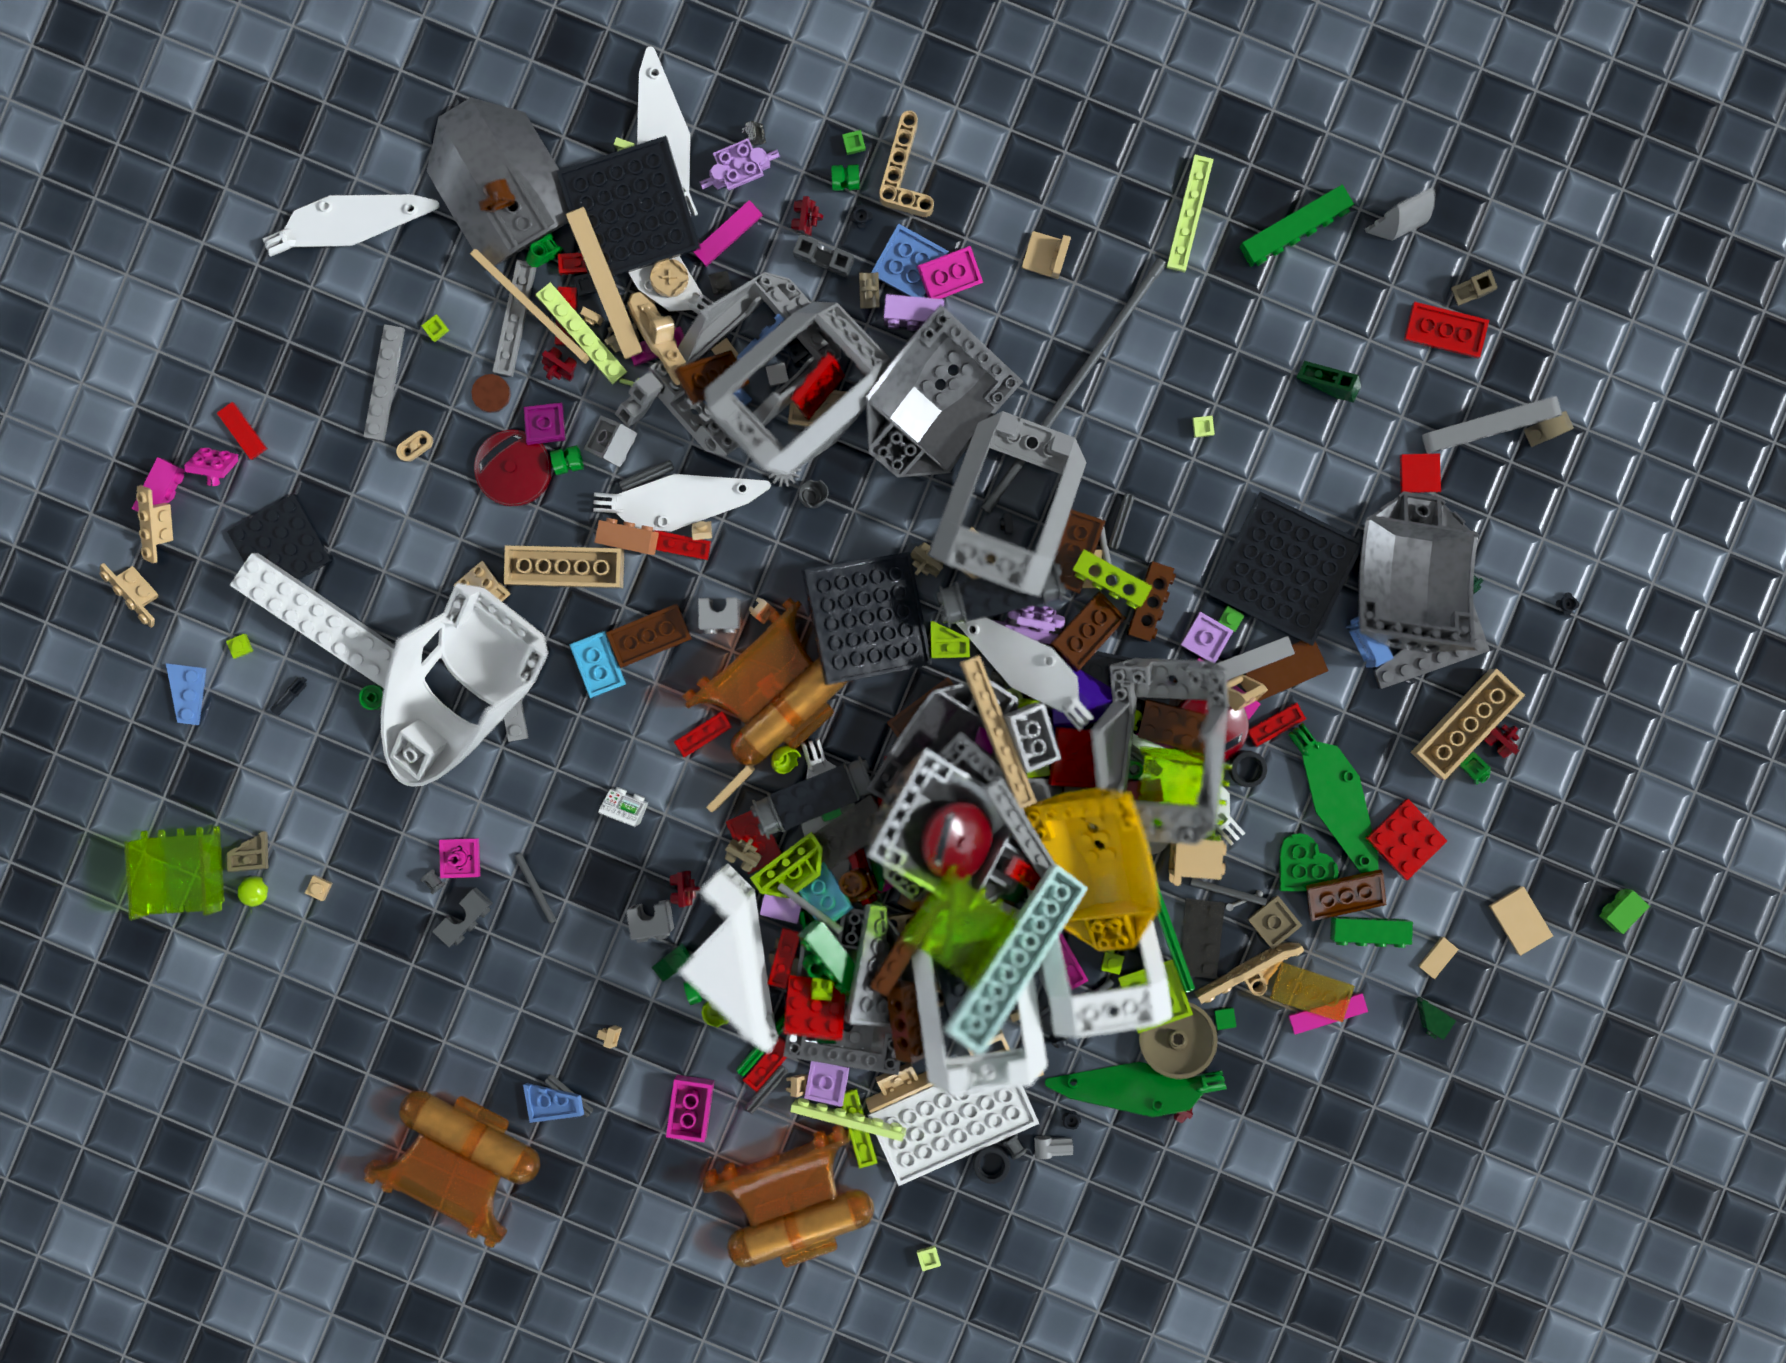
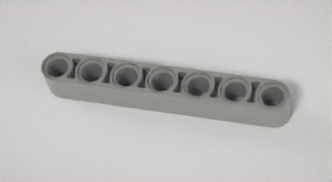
[1421,396,1562,454]

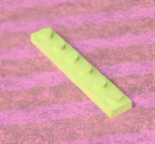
[1166,155,1214,273]
[536,282,627,385]
[790,1098,907,1141]

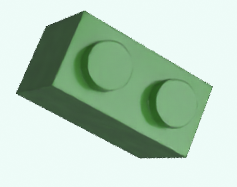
[1599,888,1650,934]

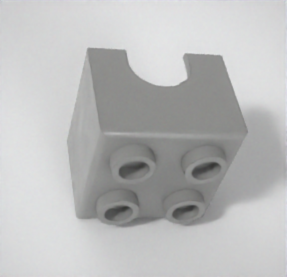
[698,597,741,634]
[626,900,674,943]

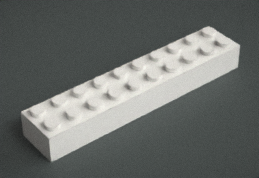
[230,553,395,688]

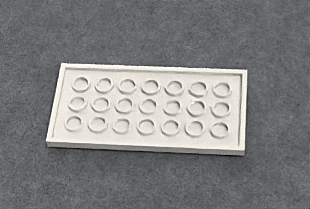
[868,1069,1039,1186]

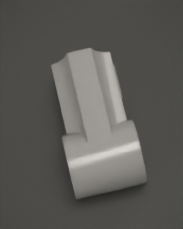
[1034,1136,1073,1159]

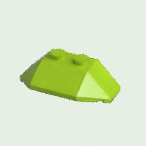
[750,832,823,899]

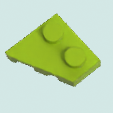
[930,621,970,658]

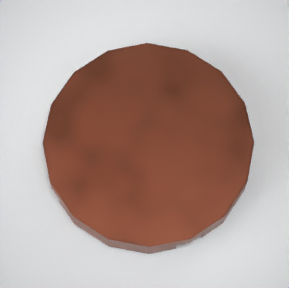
[471,374,511,413]

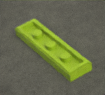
[841,1088,878,1169]

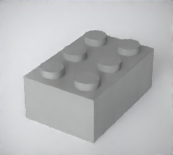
[1003,702,1061,773]

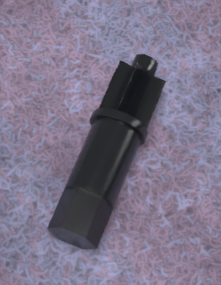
[270,677,307,716]

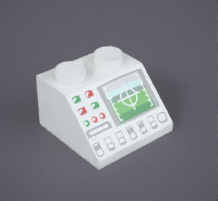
[599,787,648,826]

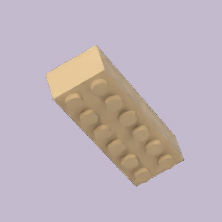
[504,545,624,588]
[1410,669,1525,780]

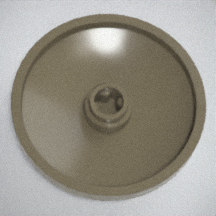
[1139,1002,1217,1079]

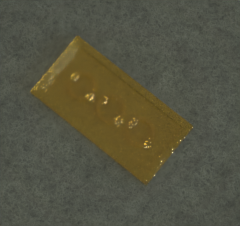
[1270,962,1355,1022]

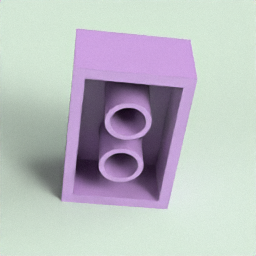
[884,294,944,331]

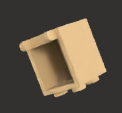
[1169,837,1227,886]

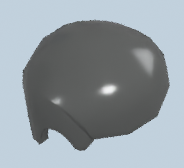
[798,479,829,509]

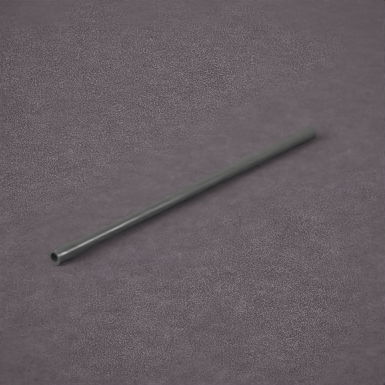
[981,258,1167,514]

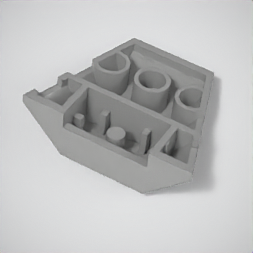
[1365,188,1435,241]

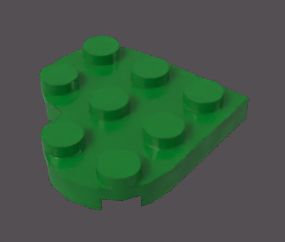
[1279,833,1338,891]

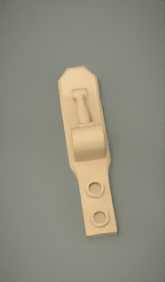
[627,291,687,385]
[1194,942,1304,1004]

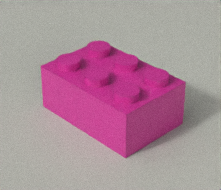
[666,1075,715,1143]

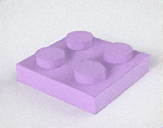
[1180,612,1233,663]
[804,1061,850,1106]

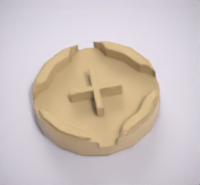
[650,259,689,298]

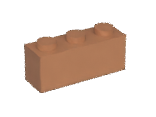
[594,518,659,555]

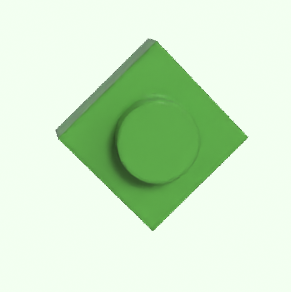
[842,130,866,155]
[1218,606,1245,632]

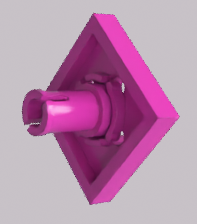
[184,448,239,486]
[439,838,480,878]

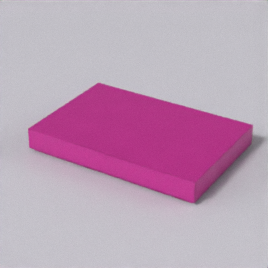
[917,246,983,299]

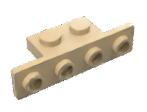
[136,485,173,563]
[99,563,158,628]
[866,1063,933,1113]

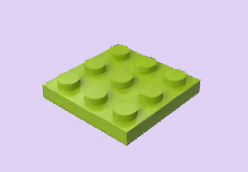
[1118,959,1193,1034]

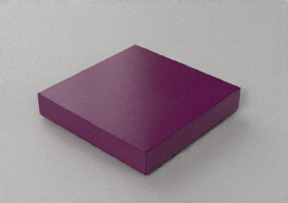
[523,403,566,445]

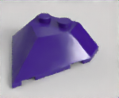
[1052,662,1113,737]

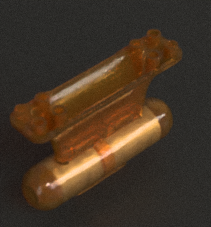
[682,597,849,766]
[364,1090,540,1248]
[702,1125,875,1268]

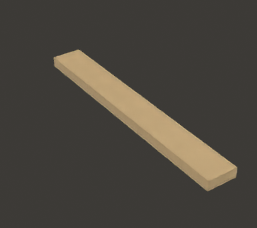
[566,207,643,359]
[470,249,589,364]
[960,656,1036,809]

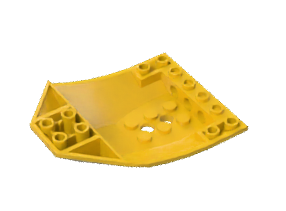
[1023,788,1159,951]

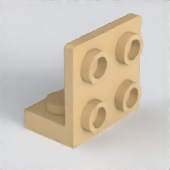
[1022,231,1071,279]
[454,561,510,602]

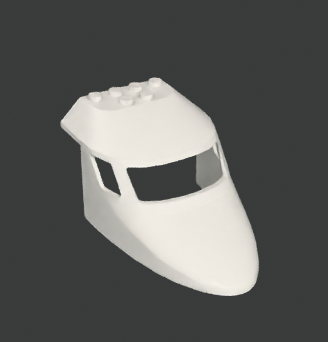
[381,583,548,787]

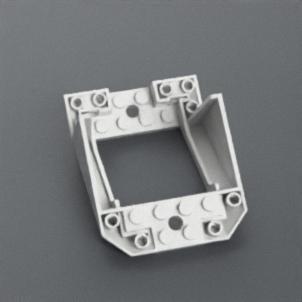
[679,864,778,1052]
[1027,889,1172,1037]
[912,902,1047,1096]

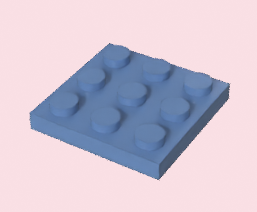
[871,223,949,298]

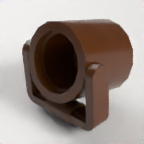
[479,179,515,212]
[839,868,877,903]

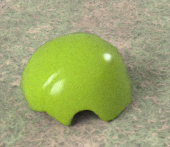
[771,745,801,774]
[238,876,268,907]
[701,1000,729,1028]

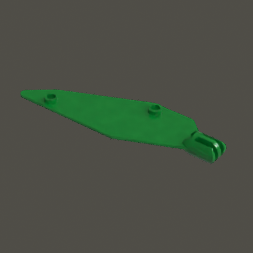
[1288,723,1379,873]
[1045,1062,1227,1117]

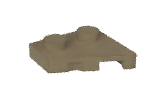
[227,831,268,872]

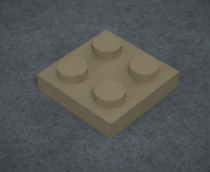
[1247,895,1302,950]

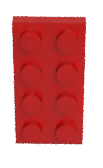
[1404,302,1489,359]

